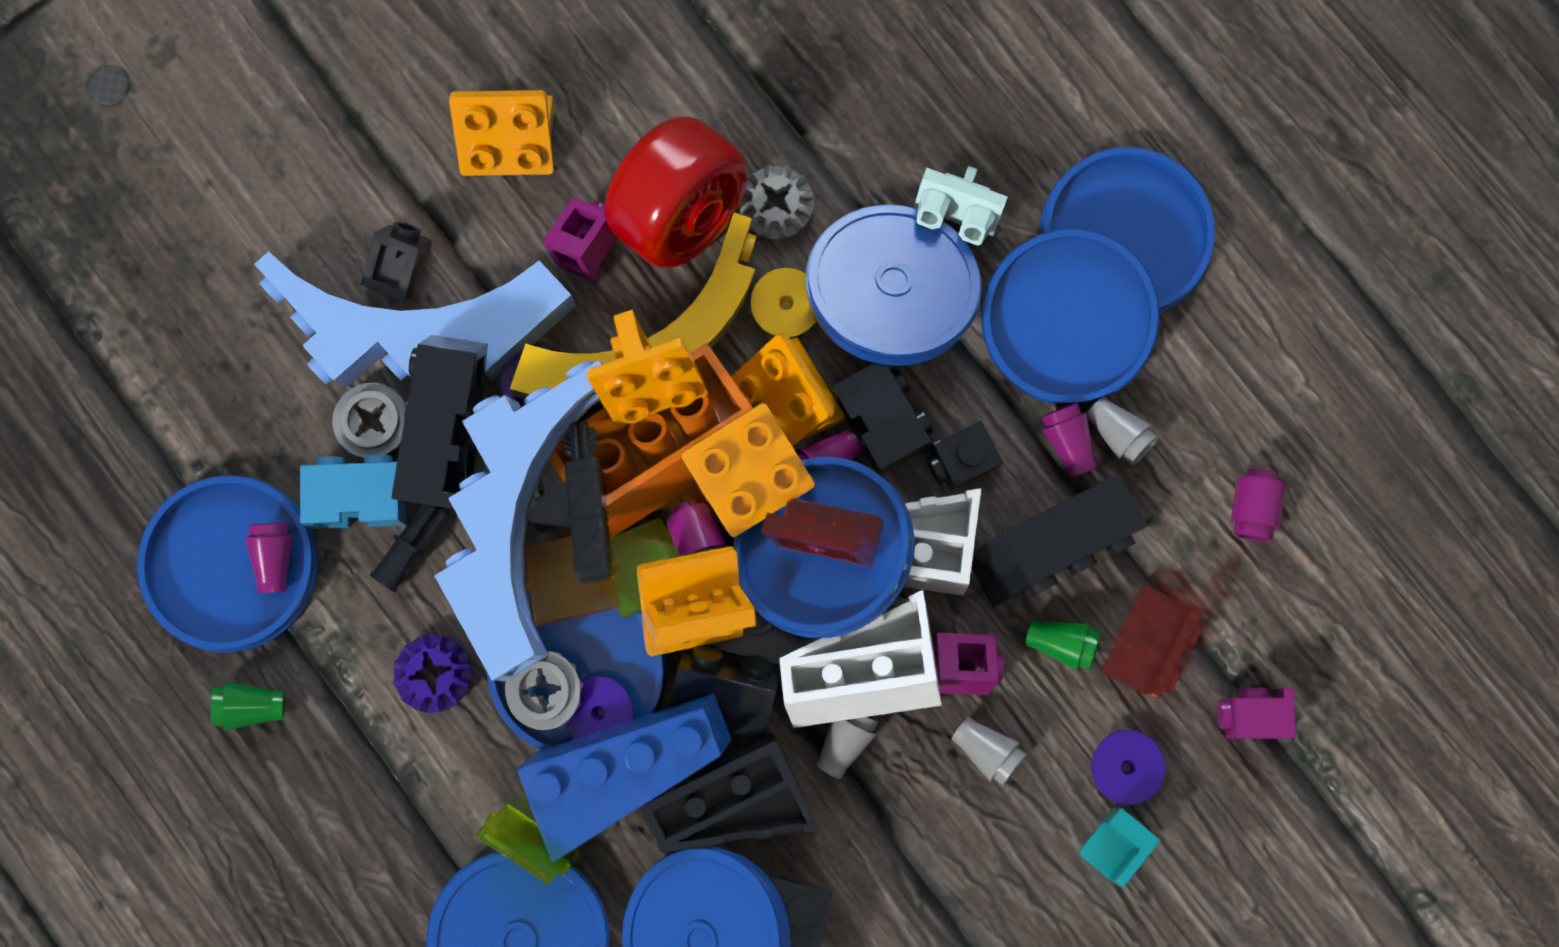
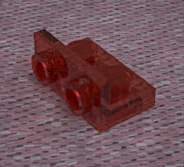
[761,499,884,568]
[1099,585,1203,699]

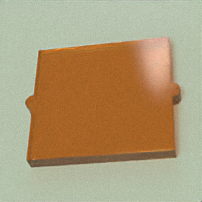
[525,530,620,626]

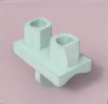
[913,166,1008,246]

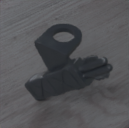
[525,420,614,584]

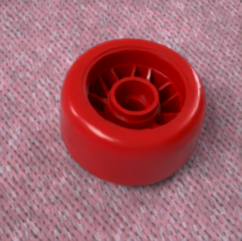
[604,116,749,268]

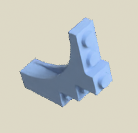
[254,252,576,389]
[435,360,604,681]

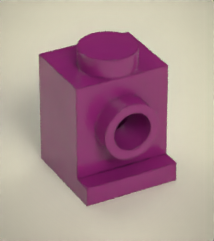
[542,197,618,282]
[932,633,1004,695]
[1217,688,1296,739]

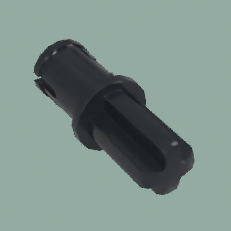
[370,504,448,593]

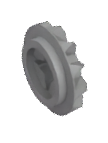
[739,164,814,239]
[332,383,406,459]
[505,651,584,730]

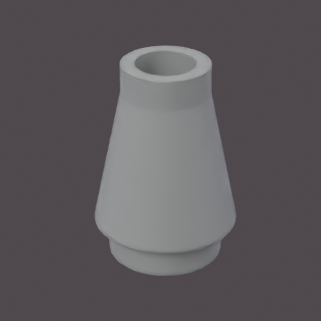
[1087,396,1159,466]
[816,716,879,779]
[951,717,1027,786]

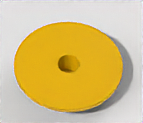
[751,268,816,337]

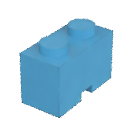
[300,455,407,529]

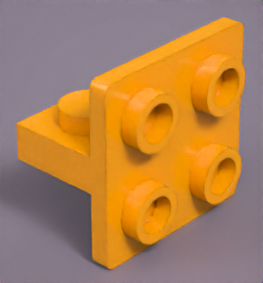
[449,90,554,176]
[586,310,708,425]
[731,332,846,448]
[681,403,815,537]
[637,546,756,656]

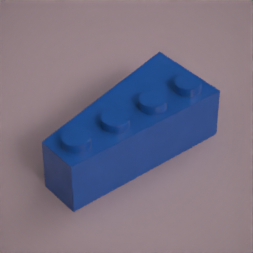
[517,693,731,863]

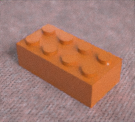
[550,343,752,539]

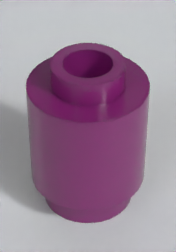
[1230,469,1286,542]
[666,500,727,557]

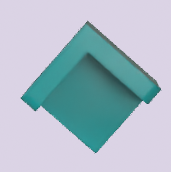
[1079,807,1161,887]

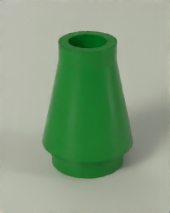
[1025,618,1101,671]
[211,682,285,731]

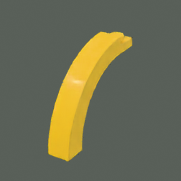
[510,213,757,405]

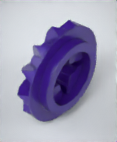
[393,635,472,713]

